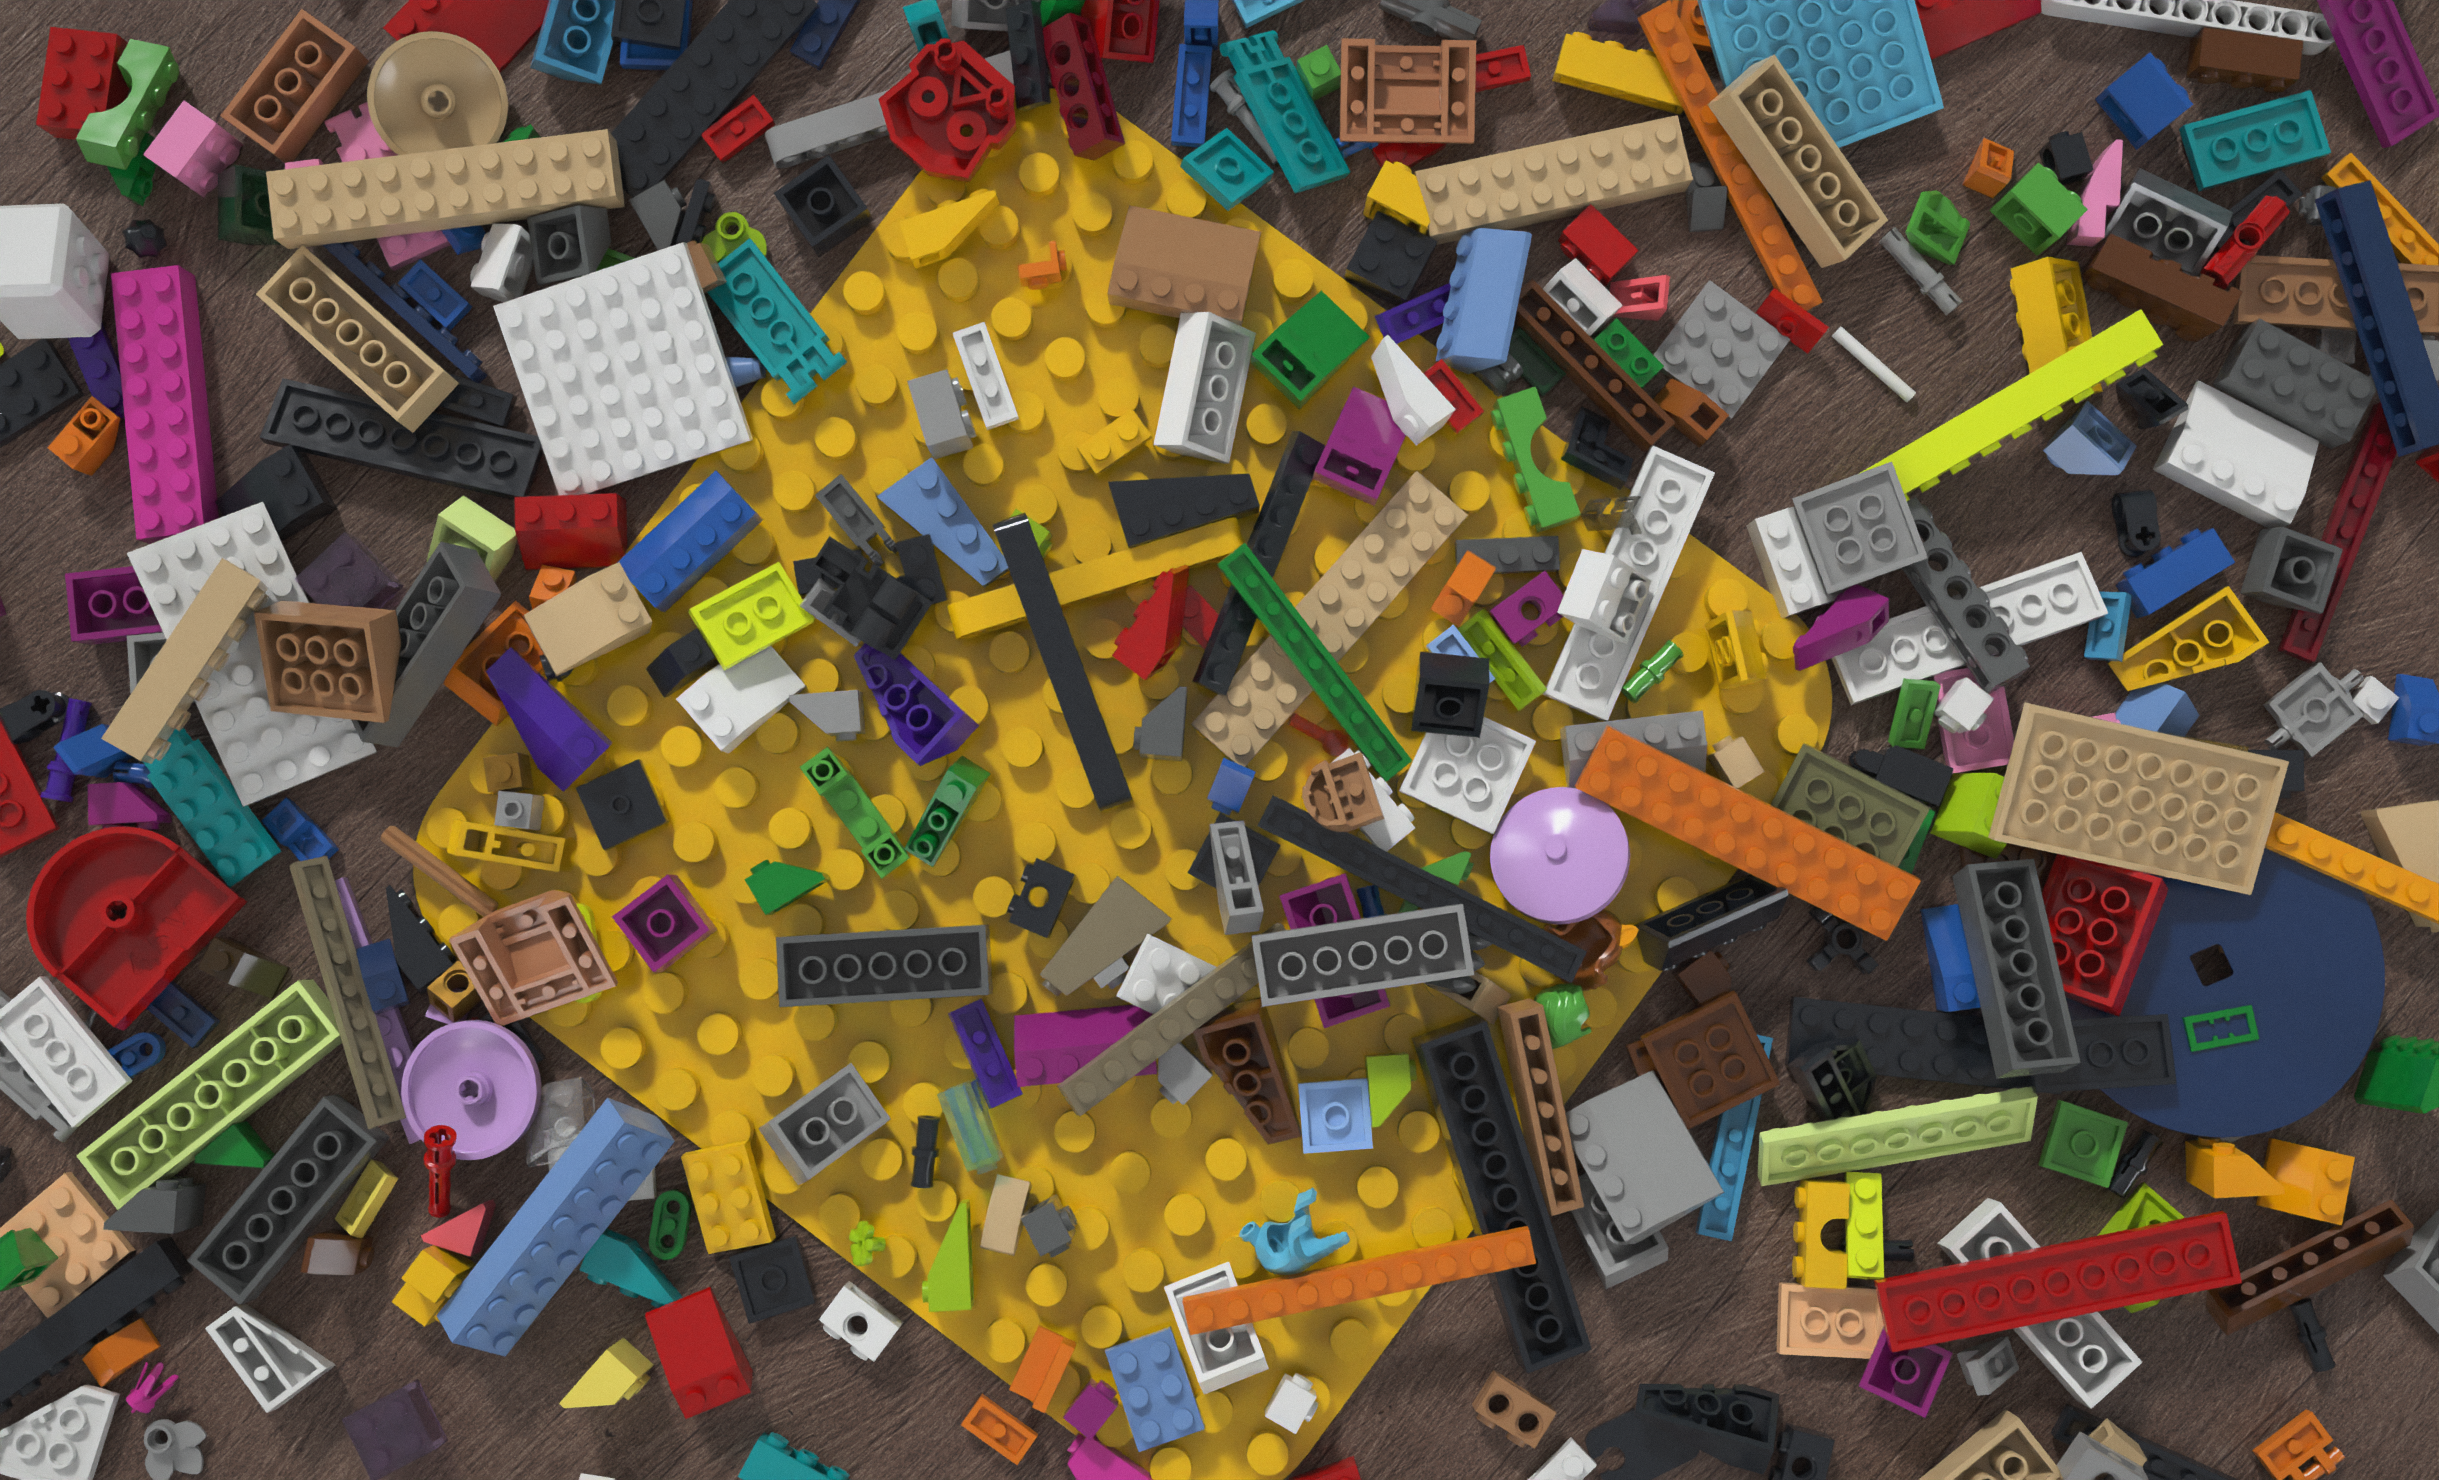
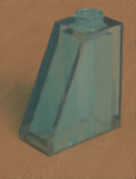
[937,1079,1003,1174]

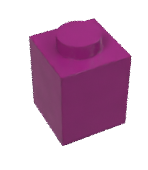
[1063,1378,1118,1440]

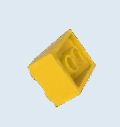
[1705,610,1769,691]

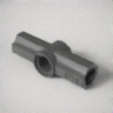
[1379,0,1482,40]

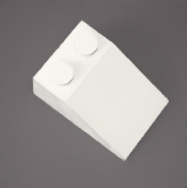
[676,646,806,753]
[1164,1261,1269,1395]

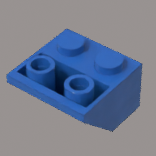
[2095,52,2193,150]

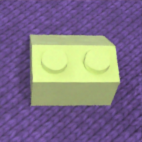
[426,495,517,582]

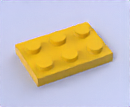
[681,1140,776,1254]

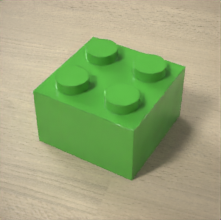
[1989,162,2088,256]

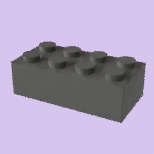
[2212,318,2376,449]

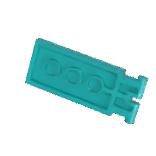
[1220,30,1350,194]
[707,238,847,405]
[142,728,281,887]

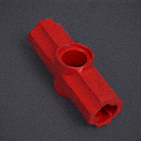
[2201,195,2291,290]

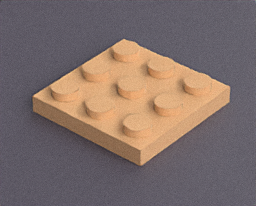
[0,1172,135,1319]

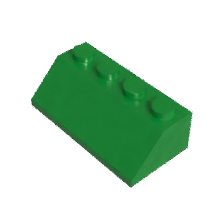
[2354,1035,2439,1114]

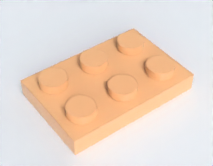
[1776,1282,1884,1359]

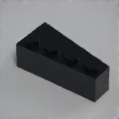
[1108,473,1260,549]

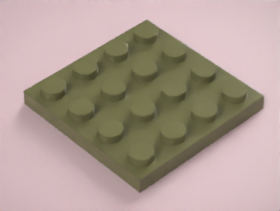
[1771,743,1930,930]

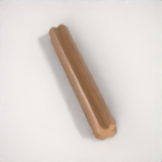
[380,826,499,917]

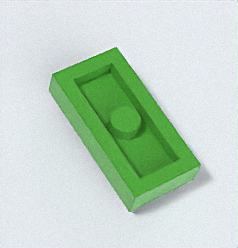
[1888,678,1941,749]

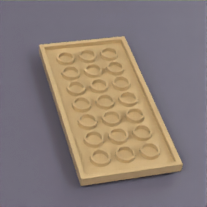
[1988,702,2289,895]

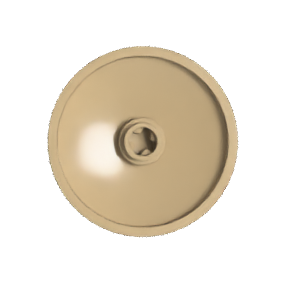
[367,31,508,155]

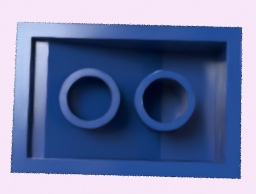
[1920,904,1981,1012]

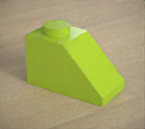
[1365,1052,1417,1127]

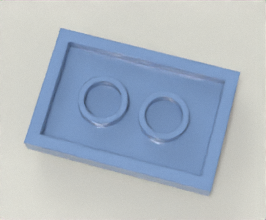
[1105,1326,1205,1452]

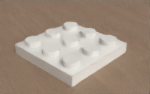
[1399,717,1536,835]

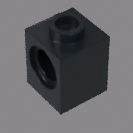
[2039,131,2093,185]

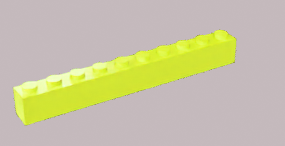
[1860,309,2163,501]

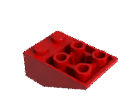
[1112,564,1190,680]

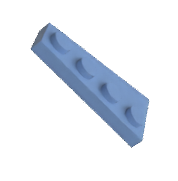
[877,457,1009,588]

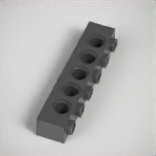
[1902,497,2030,694]

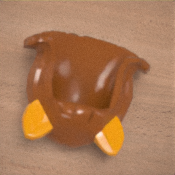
[1543,909,1639,991]

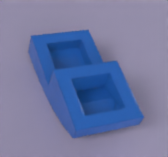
[262,797,339,861]

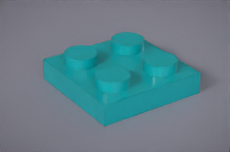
[1180,128,1274,211]

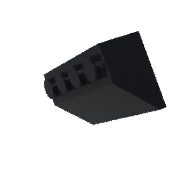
[1634,874,1789,971]

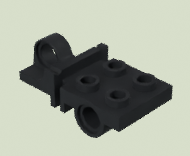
[811,536,933,660]

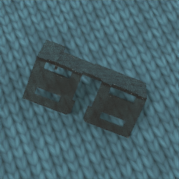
[1581,496,1642,535]

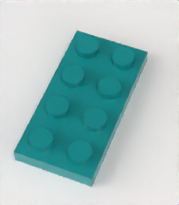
[2179,90,2331,192]

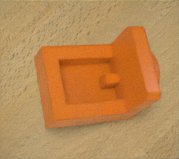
[1018,241,1067,290]
[529,565,577,610]

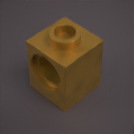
[427,960,482,1023]

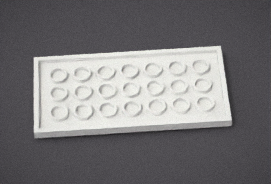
[127,502,377,806]

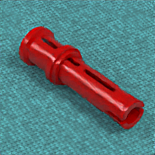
[424,1125,457,1218]

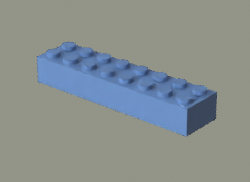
[437,1098,675,1357]

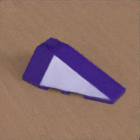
[853,643,979,766]

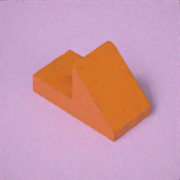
[1430,550,1496,627]

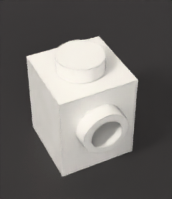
[1934,677,1994,733]
[1264,1373,1319,1434]

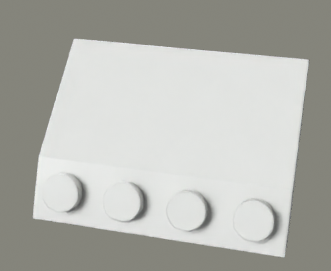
[2153,380,2319,528]

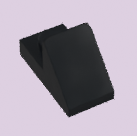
[2116,367,2188,430]

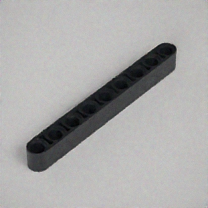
[993,512,1133,812]

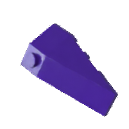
[486,647,613,792]

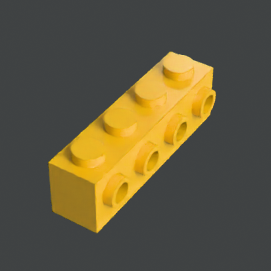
[1552,32,1683,115]

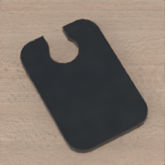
[1585,1408,1699,1480]

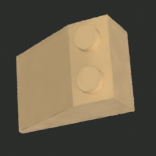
[523,562,652,676]

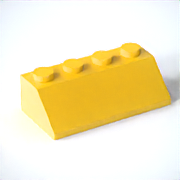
[2010,257,2103,394]

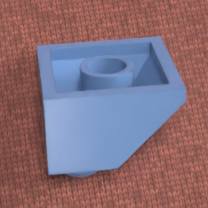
[2043,400,2137,475]

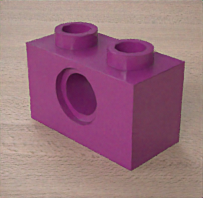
[1488,571,1564,647]

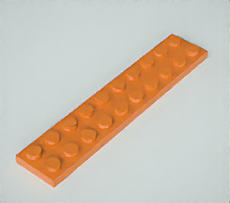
[1575,725,1921,941]

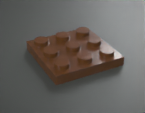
[1640,990,1780,1129]

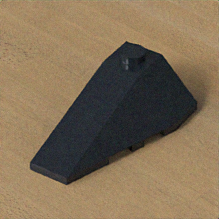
[1634,1384,1780,1474]

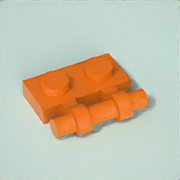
[2252,1409,2345,1480]

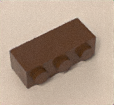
[2186,27,2303,93]

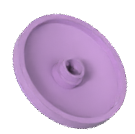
[1490,787,1630,924]
[401,1020,541,1160]

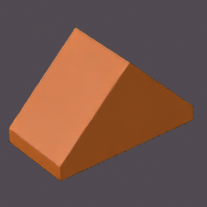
[1962,138,2014,198]
[82,1318,161,1388]

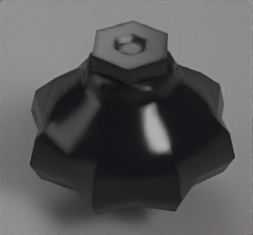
[122,219,167,258]

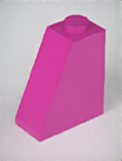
[1067,1433,1153,1480]

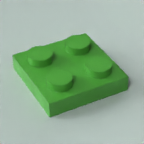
[2038,1100,2128,1188]

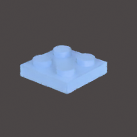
[1298,1078,1373,1154]

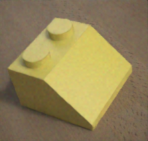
[559,1337,654,1408]

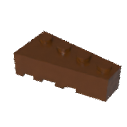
[2081,234,2243,342]

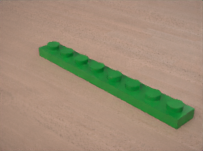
[1216,543,1412,782]

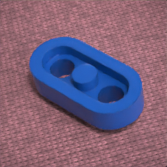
[107,1032,166,1078]

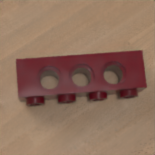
[1043,13,1125,161]

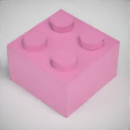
[143,101,243,198]

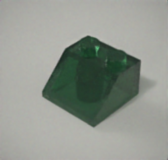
[218,165,282,246]

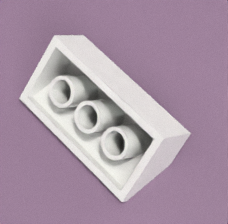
[1154,312,1256,464]

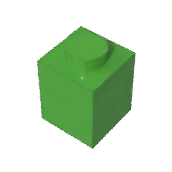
[1296,45,1341,101]

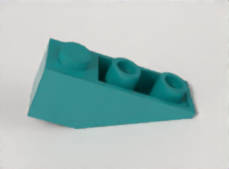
[579,1228,683,1308]
[738,1432,851,1480]

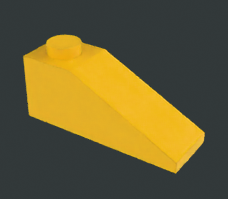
[447,819,565,872]

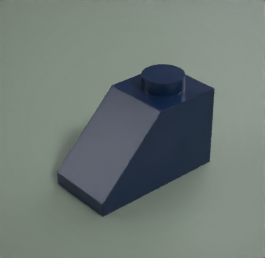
[356,938,411,1015]

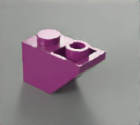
[87,782,172,830]

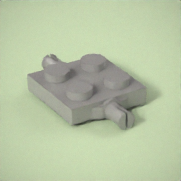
[2263,662,2364,758]

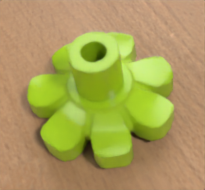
[849,1221,886,1266]

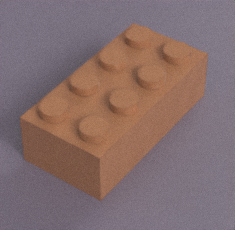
[220,9,369,163]

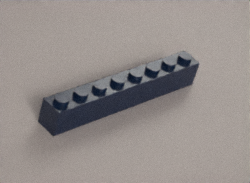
[2315,180,2439,457]

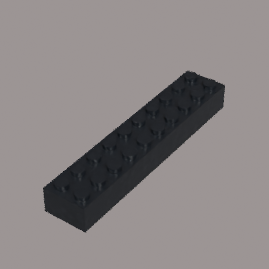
[1412,1015,1592,1374]

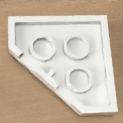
[0,1384,120,1480]

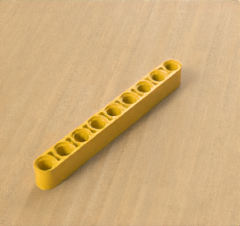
[947,517,1244,640]

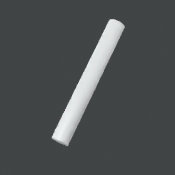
[1832,326,1916,403]

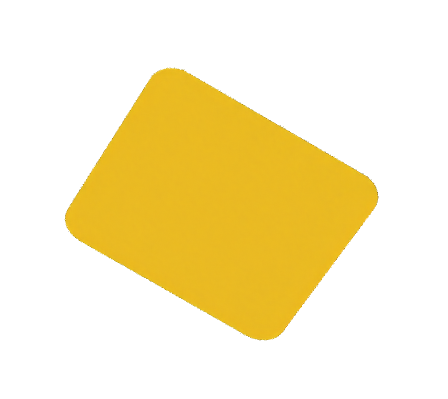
[413,88,1832,1480]

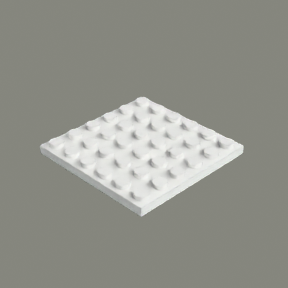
[493,242,753,495]

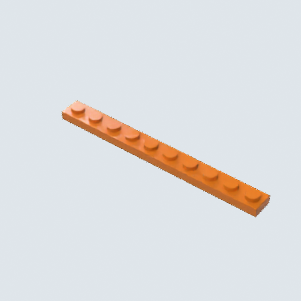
[1637,0,1823,311]
[1183,1226,1536,1335]

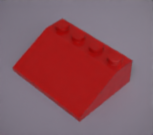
[383,0,549,73]
[2042,854,2169,1017]

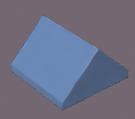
[2115,682,2200,738]

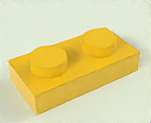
[1077,408,1152,476]

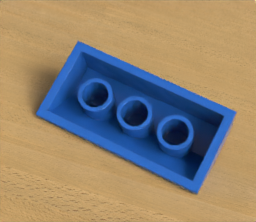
[617,471,763,613]

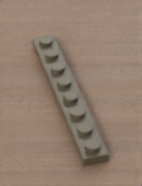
[289,856,406,1130]
[1057,923,1286,1116]

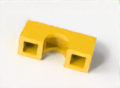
[1792,1179,1850,1289]

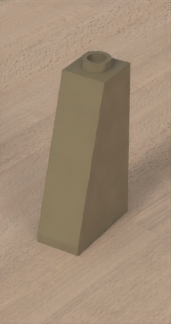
[1040,876,1172,996]

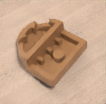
[1302,752,1385,832]

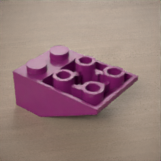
[1312,386,1406,506]

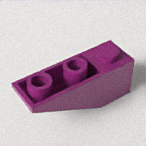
[1793,584,1889,671]

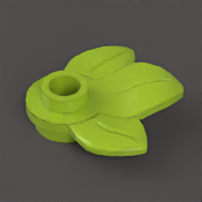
[702,212,767,262]

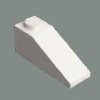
[1371,335,1456,446]

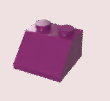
[1858,1326,1953,1418]

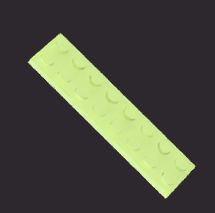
[1758,1086,2038,1186]

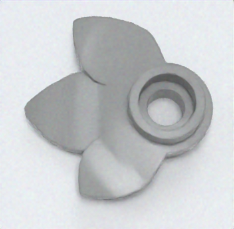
[144,1419,207,1480]

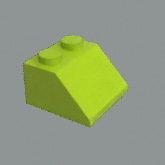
[1930,773,2007,859]

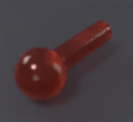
[1288,713,1349,756]

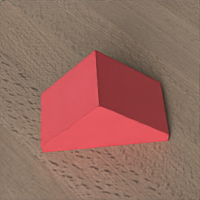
[1610,275,1670,321]
[421,1199,496,1257]

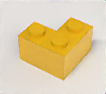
[392,1245,476,1327]

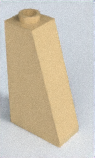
[2361,800,2439,932]

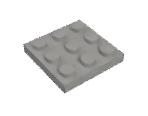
[1654,280,1790,421]
[1792,461,1928,594]

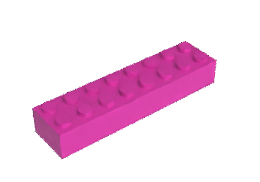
[111,265,219,544]

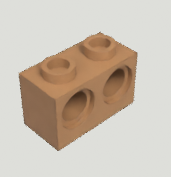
[1472,1369,1557,1449]

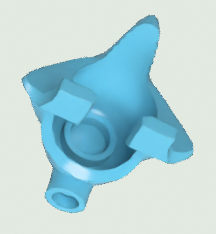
[1239,1188,1350,1275]

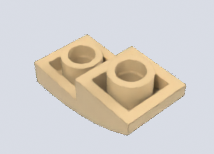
[980,1174,1032,1256]

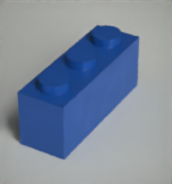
[2115,528,2235,619]

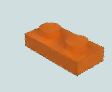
[961,1394,1038,1465]

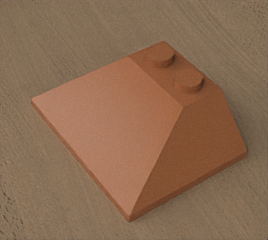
[1340,38,1476,144]
[449,890,618,1026]

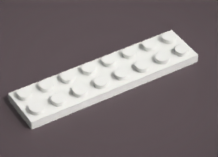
[1543,445,1715,722]
[1832,552,2108,705]

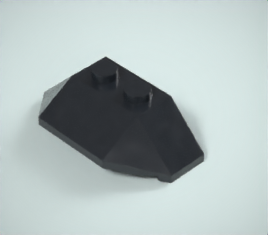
[1788,1036,1877,1122]

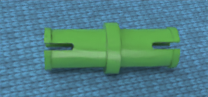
[1621,640,1684,703]

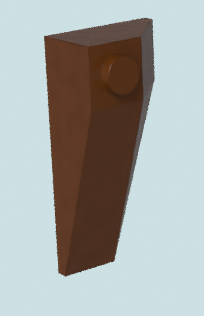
[1193,997,1302,1145]

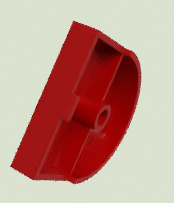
[26,827,248,1031]

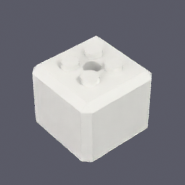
[0,204,110,339]

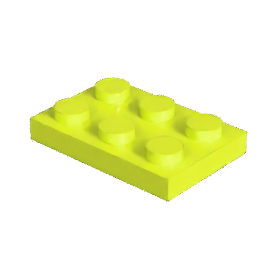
[688,562,815,671]

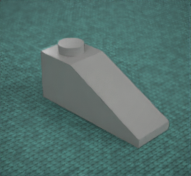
[1209,820,1264,935]

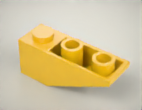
[898,189,999,269]

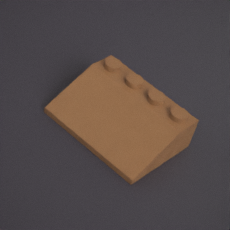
[1107,205,1261,326]
[254,601,401,723]

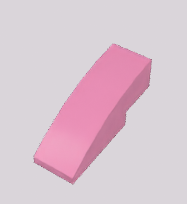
[2066,139,2123,247]

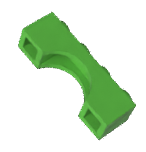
[76,39,179,170]
[1491,386,1581,533]

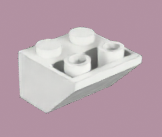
[1557,549,1651,644]

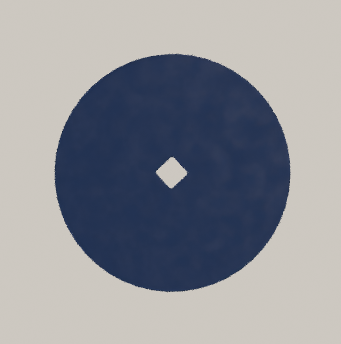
[2066,848,2385,1138]

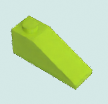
[922,1199,974,1312]

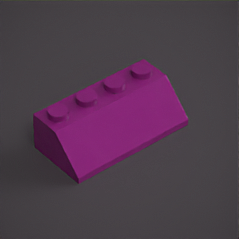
[65,566,163,645]
[1279,873,1390,1028]
[1014,1004,1158,1087]

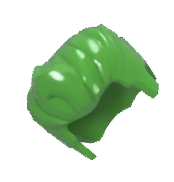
[1534,983,1592,1049]

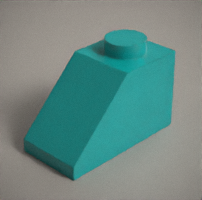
[903,0,949,52]

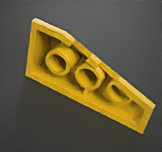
[2107,586,2269,691]

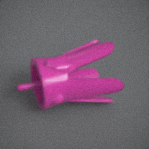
[126,1362,178,1413]

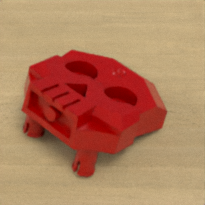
[879,38,1017,182]

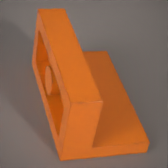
[1009,1325,1077,1413]

